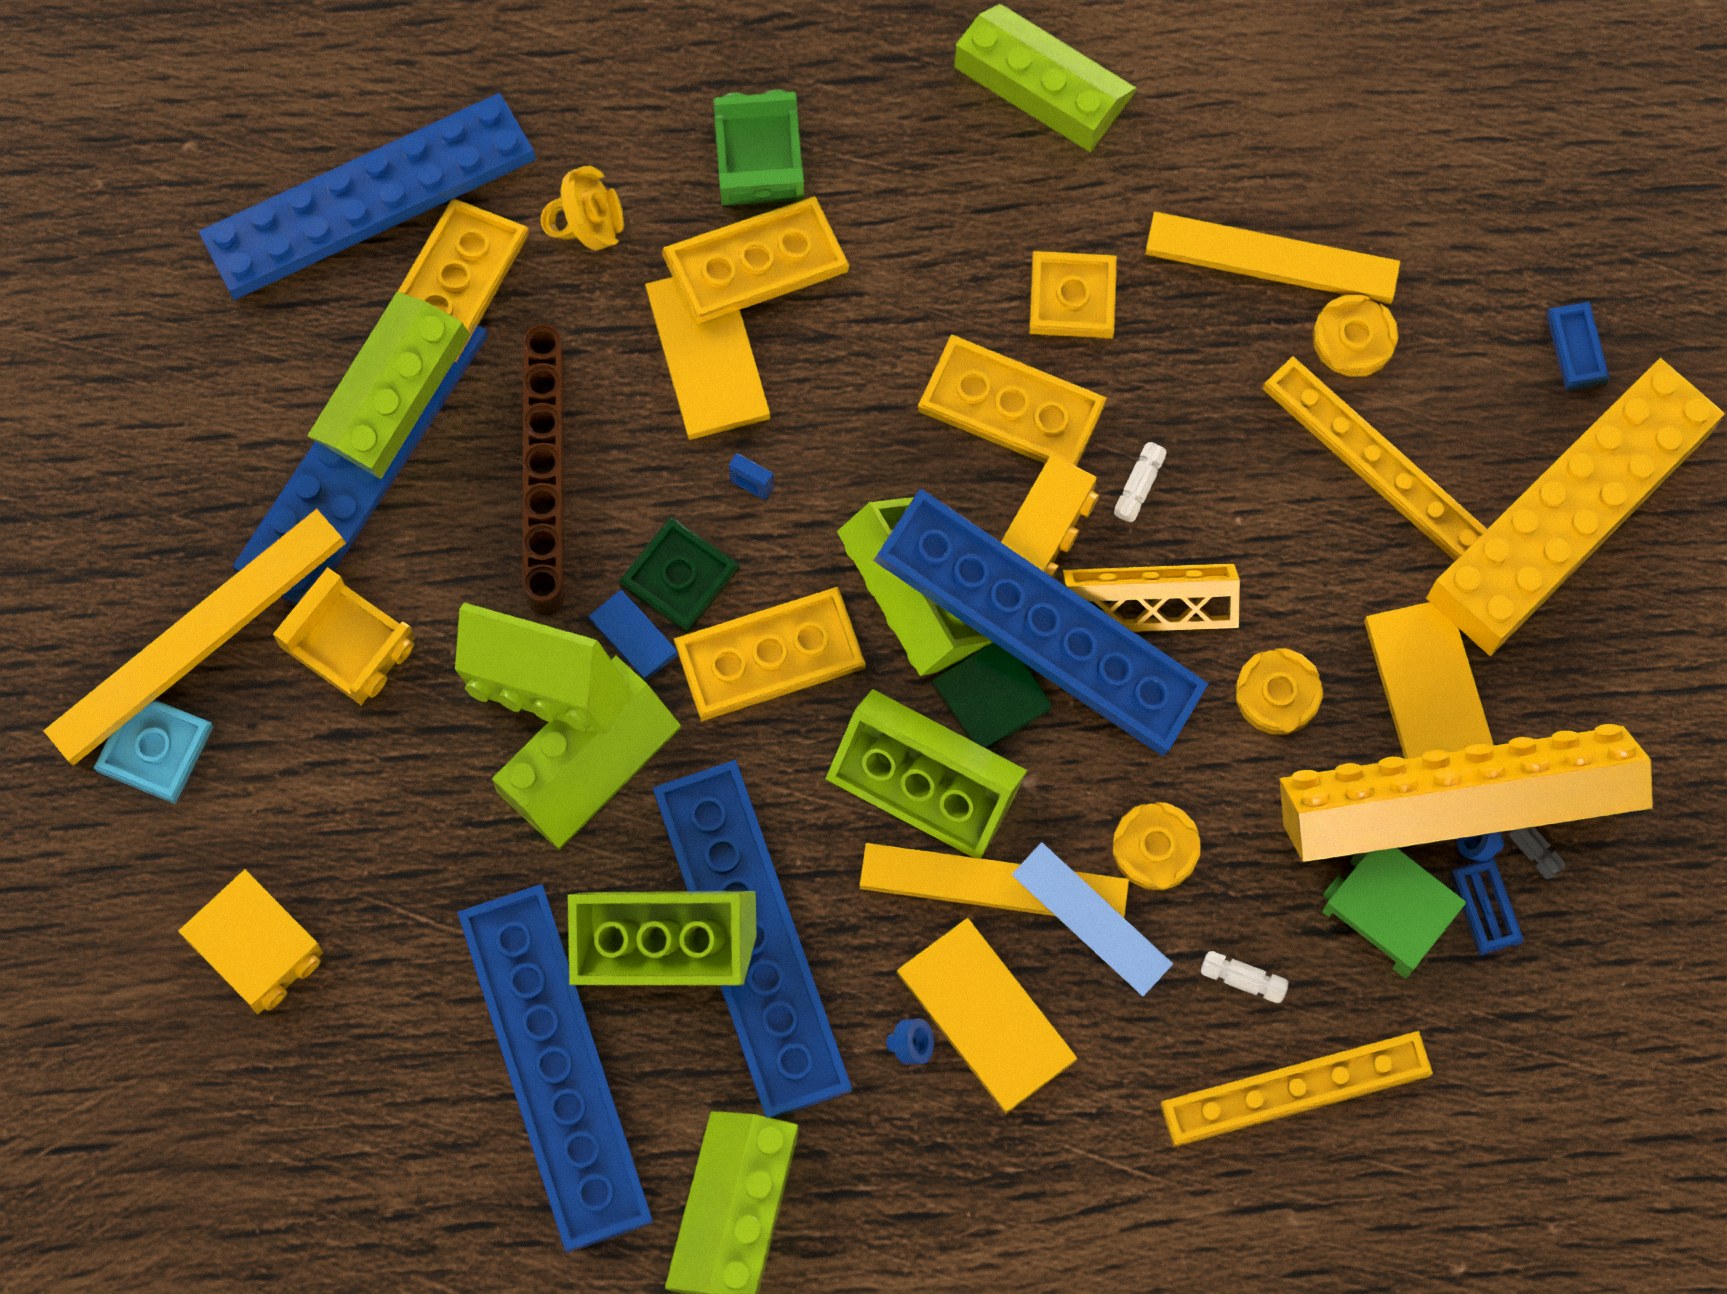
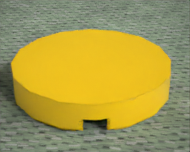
[1313,294,1398,377]
[1235,648,1323,734]
[1113,802,1201,890]

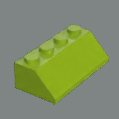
[954,4,1136,153]
[307,292,470,479]
[837,497,994,676]
[455,603,633,735]
[492,656,681,850]
[825,689,1027,859]
[568,891,756,985]
[665,1111,798,1294]

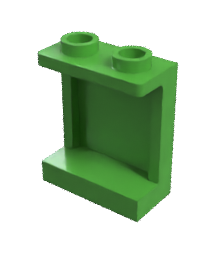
[713,90,804,206]
[1322,848,1467,979]

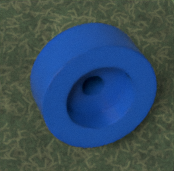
[1457,832,1504,862]
[886,1019,934,1065]

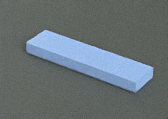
[1011,842,1173,996]

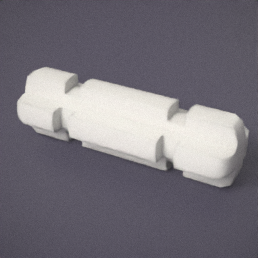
[1114,442,1166,522]
[1201,951,1288,1003]

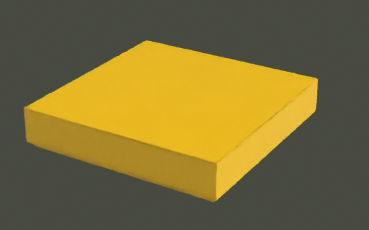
[1029,251,1117,338]

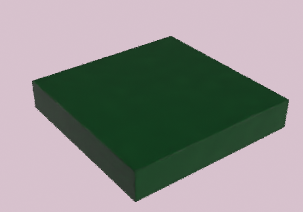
[619,516,740,634]
[932,643,1053,749]

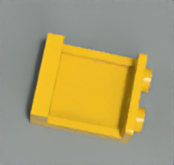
[273,567,415,705]
[179,869,323,1014]

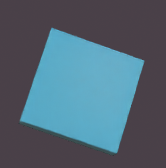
[94,700,213,804]

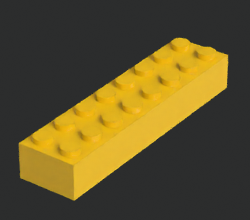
[1426,358,1725,656]
[1280,724,1653,862]

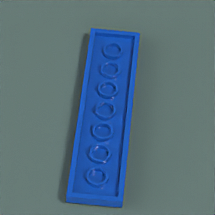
[198,92,536,301]
[232,325,488,606]
[873,488,1209,756]
[653,760,852,1119]
[457,884,653,1253]

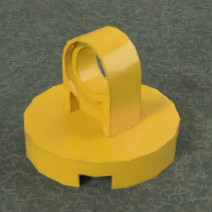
[541,166,624,251]

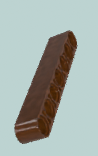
[522,324,565,615]

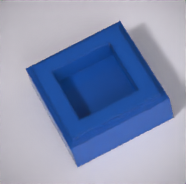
[729,453,774,500]

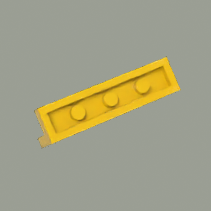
[1063,564,1240,632]

